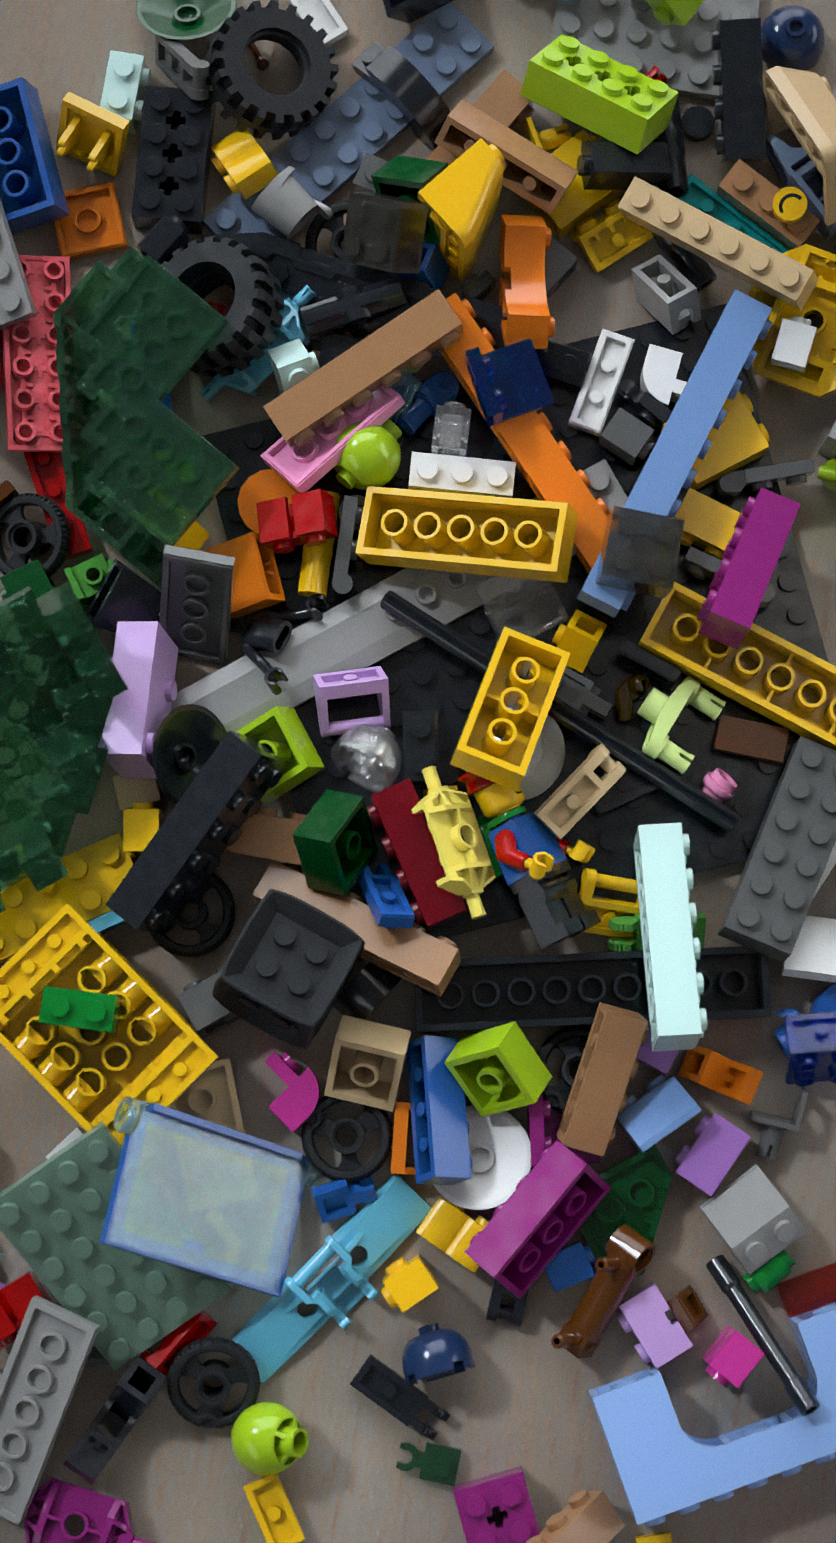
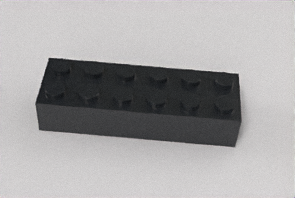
[105,730,287,934]

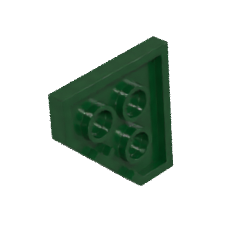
[579,1144,672,1278]

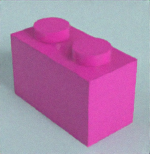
[702,1325,765,1388]

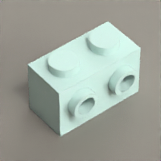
[100,50,151,134]
[267,339,320,395]

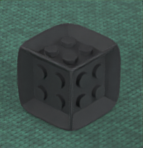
[212,889,365,1050]

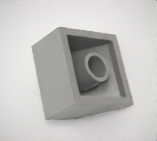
[699,1165,806,1275]

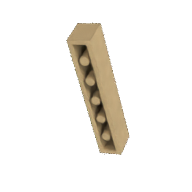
[617,176,819,311]

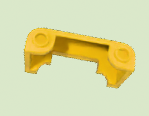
[418,138,505,282]

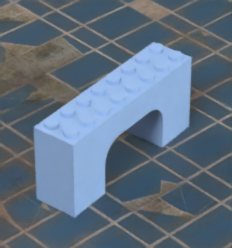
[588,1300,836,1527]

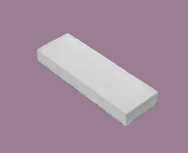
[568,329,635,437]

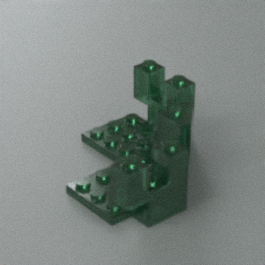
[53,246,239,589]
[0,581,128,913]

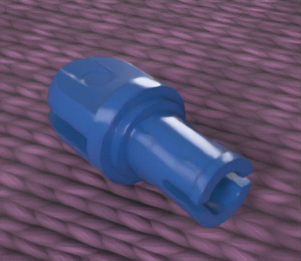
[397,371,460,435]

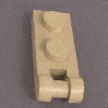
[533,744,626,839]

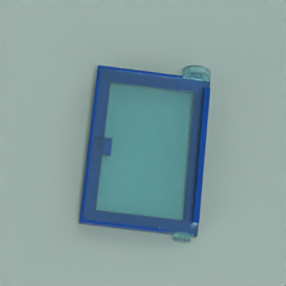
[99,1097,317,1297]

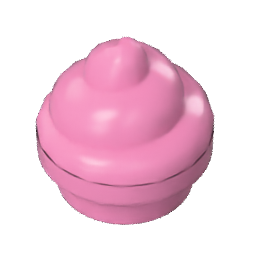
[702,768,738,803]

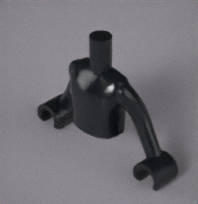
[230,594,329,695]

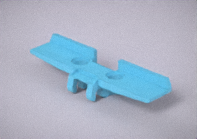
[231,1174,431,1383]

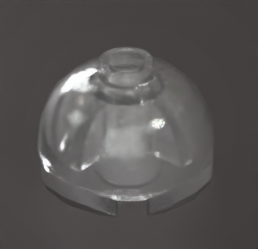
[331,724,402,792]

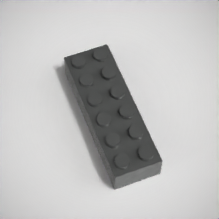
[717,736,836,962]

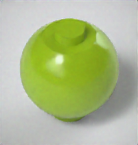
[334,419,402,490]
[231,1402,309,1476]

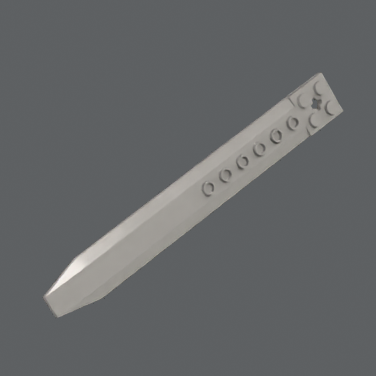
[171,459,628,733]

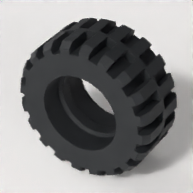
[146,236,284,377]

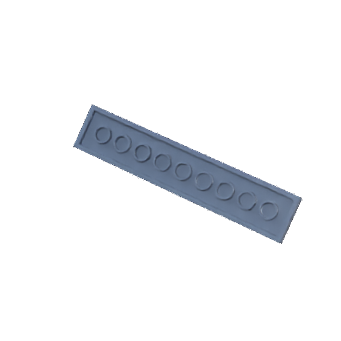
[203,2,494,239]

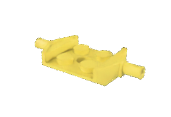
[411,766,496,920]

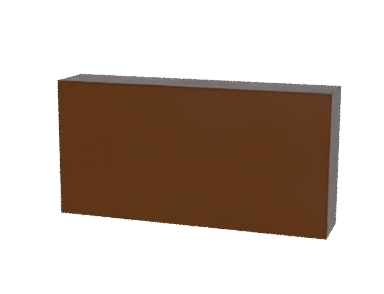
[713,715,789,764]

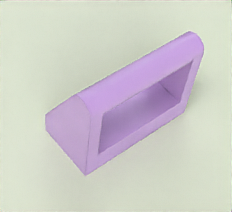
[313,666,391,737]

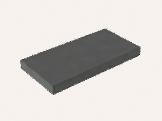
[159,545,236,664]

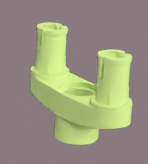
[637,675,726,775]

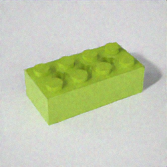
[521,34,679,155]

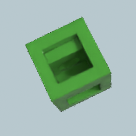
[64,553,114,607]

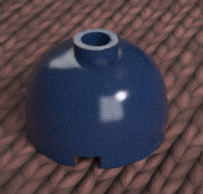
[761,5,824,71]
[402,1323,475,1385]

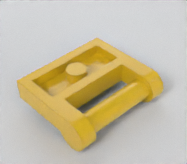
[578,868,639,937]

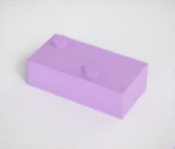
[100,621,178,779]

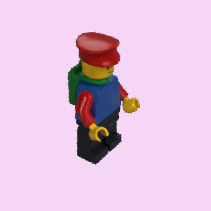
[457,772,601,949]

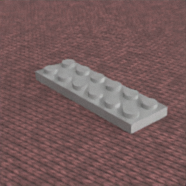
[0,1295,100,1525]

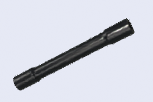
[706,1255,820,1417]

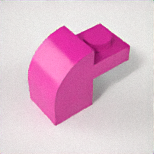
[264,1051,320,1132]

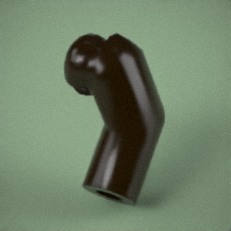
[615,674,650,722]

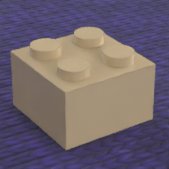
[324,1015,412,1112]

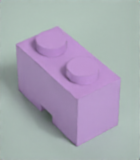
[615,1282,693,1369]

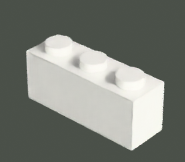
[408,452,516,498]

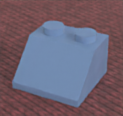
[616,1074,702,1152]

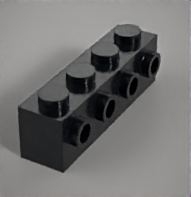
[711,18,766,163]

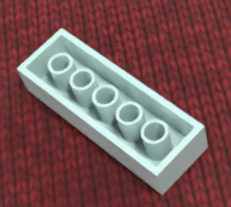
[633,823,707,1052]

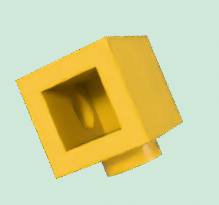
[552,609,607,673]

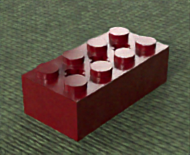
[367,778,467,931]

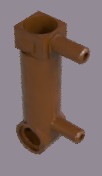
[551,1224,656,1358]

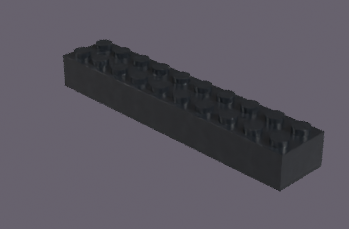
[414,946,772,1033]

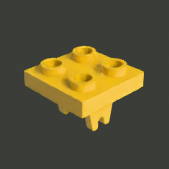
[56,92,129,177]

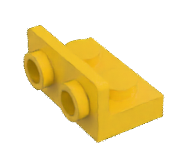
[570,198,654,273]

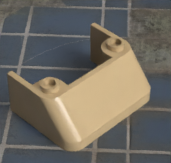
[762,66,836,226]

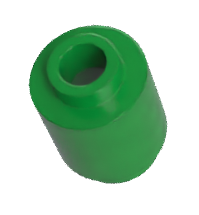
[742,1249,796,1295]

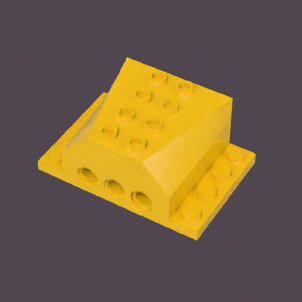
[0,903,219,1147]

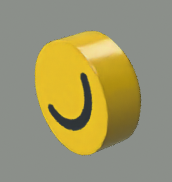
[772,187,807,224]

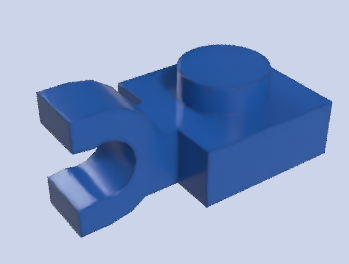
[312,1175,378,1223]

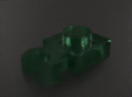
[396,1441,462,1486]

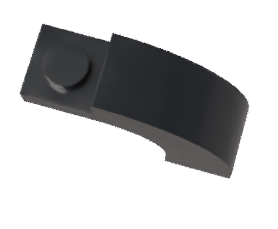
[351,42,451,150]
[63,1356,166,1485]

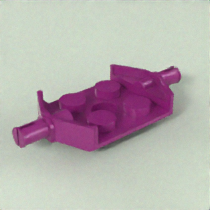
[24,1477,155,1543]

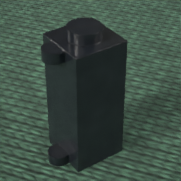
[577,141,672,190]

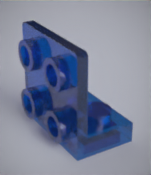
[465,339,554,427]
[784,1011,836,1087]

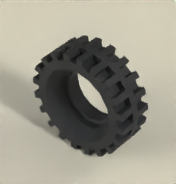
[203,0,339,140]

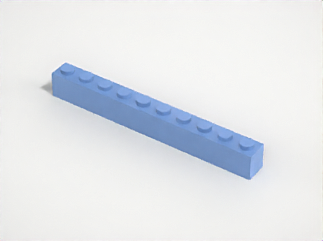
[577,289,773,618]

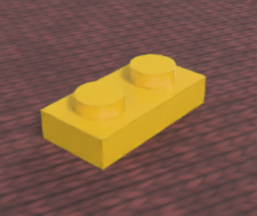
[243,1474,305,1543]

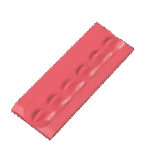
[2,255,77,453]

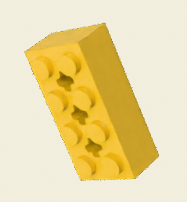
[450,627,571,791]

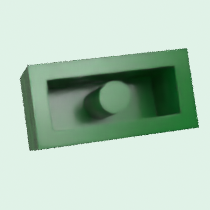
[39,986,121,1033]

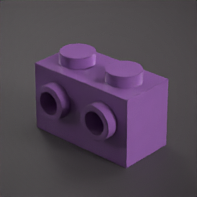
[674,1113,751,1197]

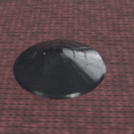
[153,704,227,804]

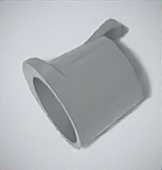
[251,166,334,239]

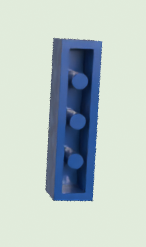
[406,1035,472,1185]

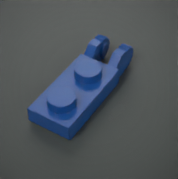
[356,863,415,929]

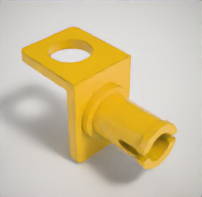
[523,117,572,151]

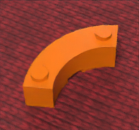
[498,214,555,349]

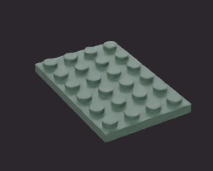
[0,1121,232,1371]

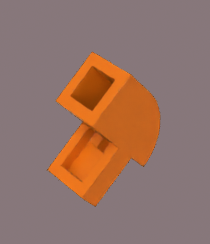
[677,1045,764,1105]

